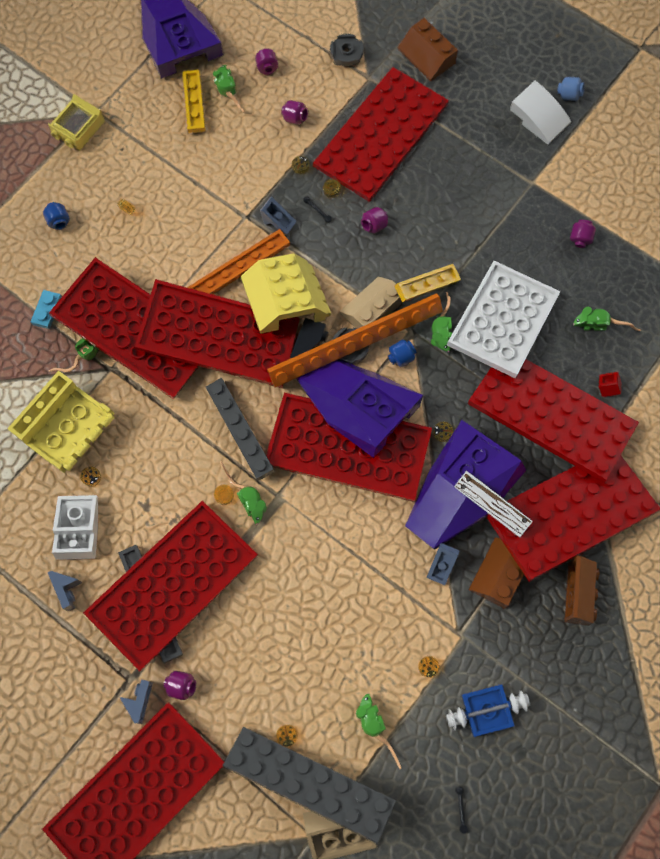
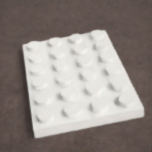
[447,261,560,378]

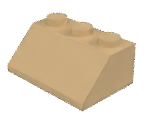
[339,277,402,328]
[303,811,377,859]

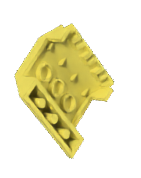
[241,253,331,334]
[7,370,115,473]

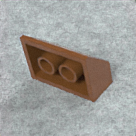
[398,18,458,82]
[469,537,524,609]
[564,556,599,626]

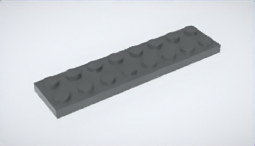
[223,727,396,845]

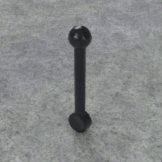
[303,196,332,223]
[455,786,468,834]

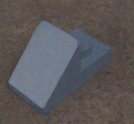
[260,197,297,235]
[426,543,459,585]
[48,571,82,611]
[120,680,153,724]

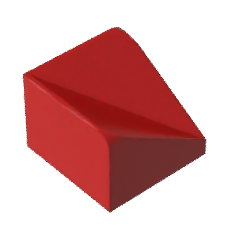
[599,372,622,397]

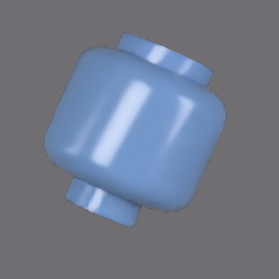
[558,77,584,101]

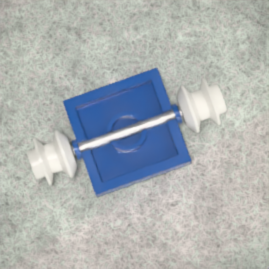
[446,684,530,737]

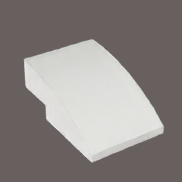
[510,81,571,145]
[52,495,98,560]

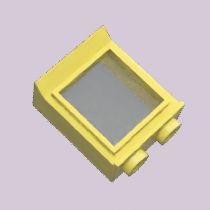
[48,94,105,151]

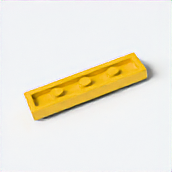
[182,70,206,133]
[394,264,461,303]

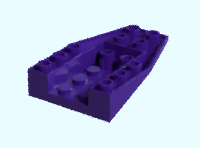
[141,0,224,79]
[296,360,423,458]
[405,420,526,550]

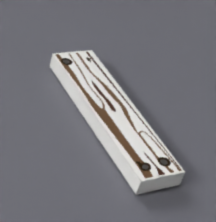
[454,471,532,537]

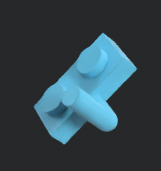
[30,290,62,329]

